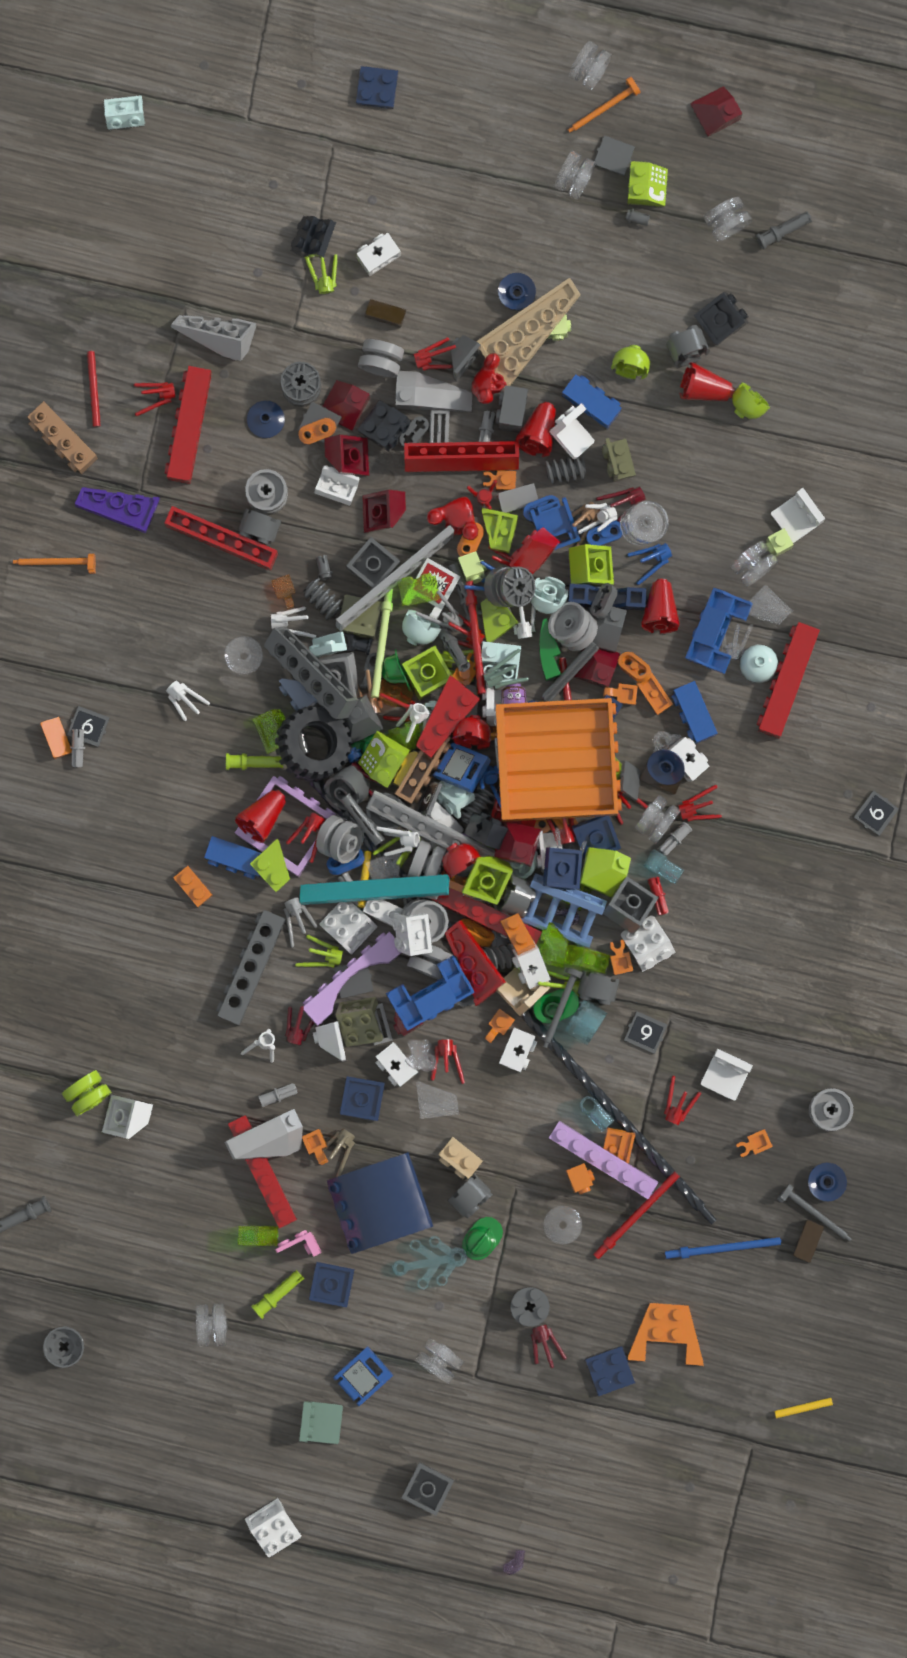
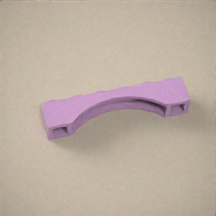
[303,932,401,1027]
[549,1121,658,1199]

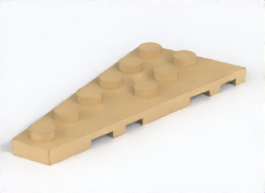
[476,278,581,388]

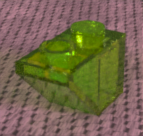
[385,721,423,752]
[539,922,569,968]
[564,945,610,974]
[238,1226,278,1246]

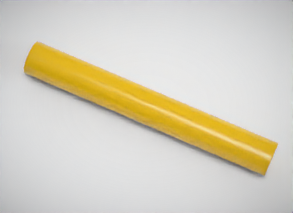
[358,851,372,908]
[774,1398,833,1418]

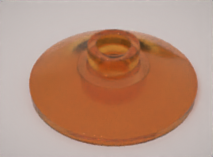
[378,678,413,707]

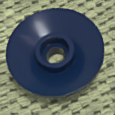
[498,273,536,310]
[247,401,285,438]
[647,749,685,785]
[808,1163,847,1201]

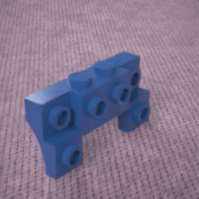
[685,587,753,674]
[386,955,475,1031]

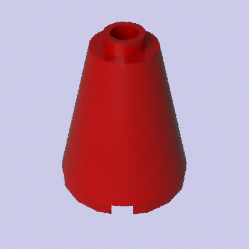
[680,362,734,401]
[515,402,556,457]
[641,578,680,634]
[235,790,286,843]

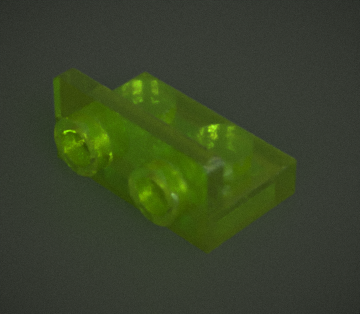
[398,573,440,607]
[253,709,285,754]

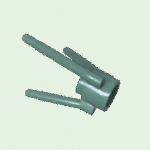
[484,648,529,689]

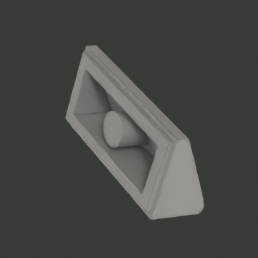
[497,483,538,513]

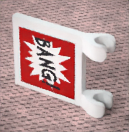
[403,558,461,619]

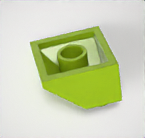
[580,847,631,897]

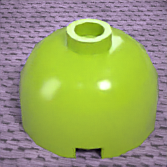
[611,345,650,379]
[732,382,770,419]

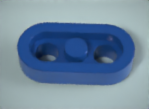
[523,495,560,522]
[586,521,623,546]
[326,849,365,875]

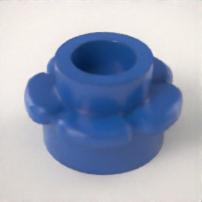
[347,747,362,764]

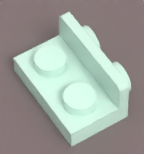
[104,96,145,129]
[309,632,347,658]

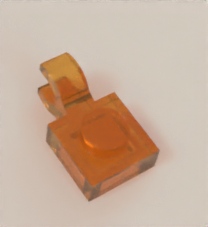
[271,574,296,610]

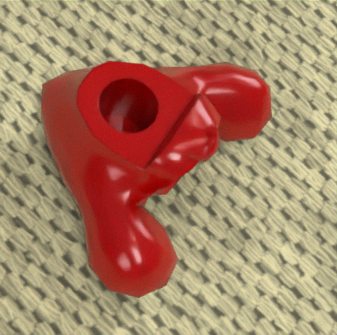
[471,353,507,404]
[427,497,479,541]

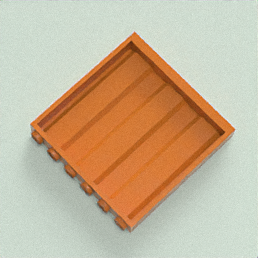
[495,698,622,822]

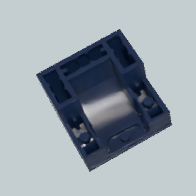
[327,1152,433,1254]

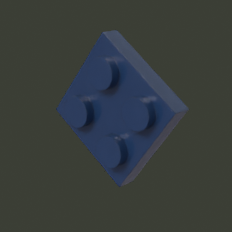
[356,66,398,109]
[572,816,621,860]
[543,847,583,889]
[340,1076,385,1121]
[309,1262,355,1307]
[585,1346,635,1396]

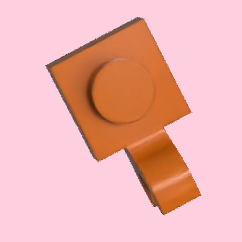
[603,683,638,705]
[485,1009,515,1043]
[302,1129,328,1165]

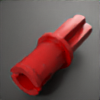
[647,876,668,915]

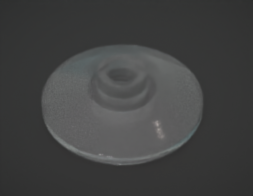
[225,636,263,674]
[543,1206,582,1244]

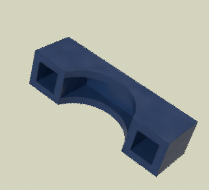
[568,584,646,611]

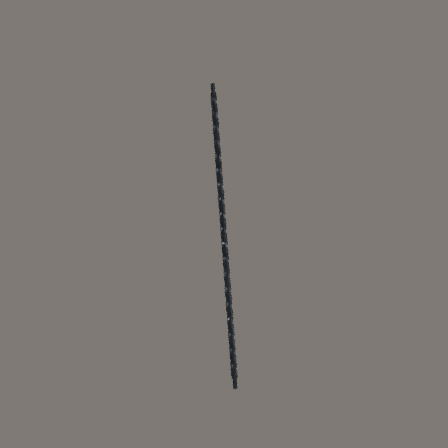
[309,780,717,1225]

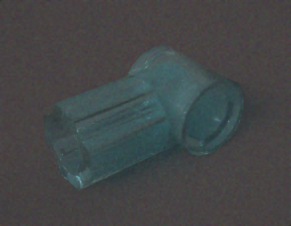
[643,849,684,884]
[579,1096,614,1132]

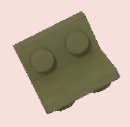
[601,438,636,482]
[337,595,382,639]
[336,997,383,1047]

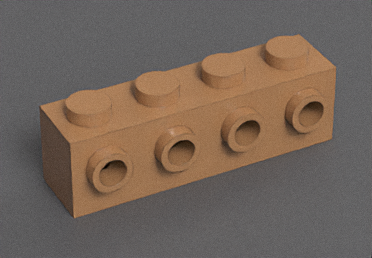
[28,401,98,474]
[395,737,451,806]

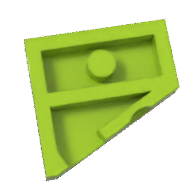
[482,508,518,553]
[481,598,519,643]
[250,839,290,892]

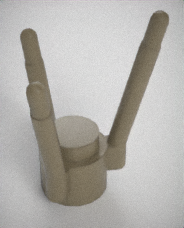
[314,1128,355,1177]

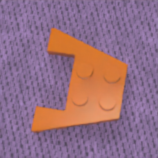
[627,1303,703,1365]

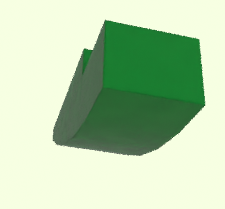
[539,618,561,682]

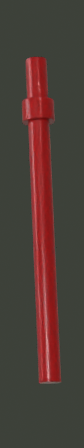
[465,581,486,694]
[593,1171,680,1259]

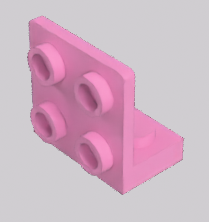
[275,1230,322,1257]

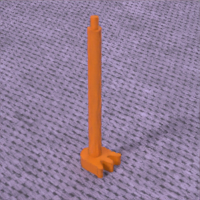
[568,77,641,132]
[13,554,96,574]

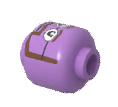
[501,683,526,704]

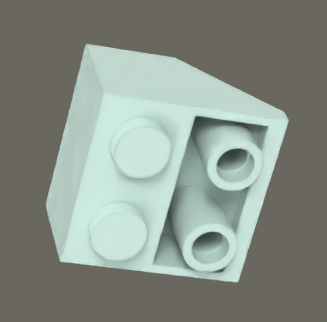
[481,642,521,682]

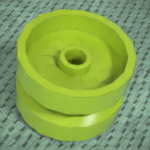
[62,1070,112,1116]

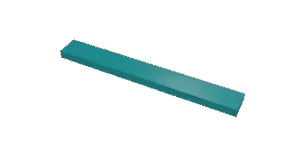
[299,874,450,905]

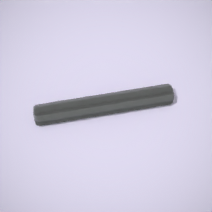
[542,642,599,702]

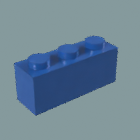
[562,374,622,429]
[671,681,718,744]
[204,836,261,879]

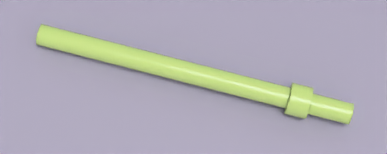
[371,589,393,698]

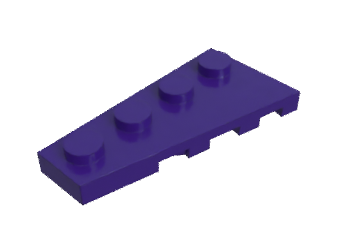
[75,487,160,533]

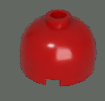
[453,715,491,749]
[442,843,481,878]

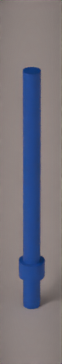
[665,1237,781,1259]

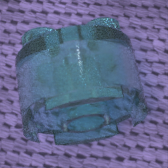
[565,1000,608,1045]

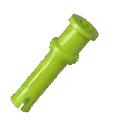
[226,753,283,770]
[251,1270,304,1319]

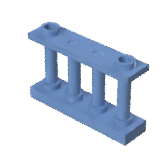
[521,873,607,948]

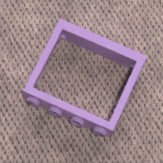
[235,776,336,877]

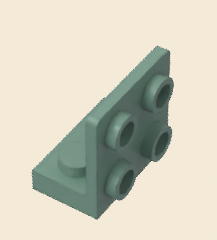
[299,1401,343,1444]

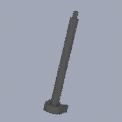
[543,967,583,1048]
[777,1184,852,1242]

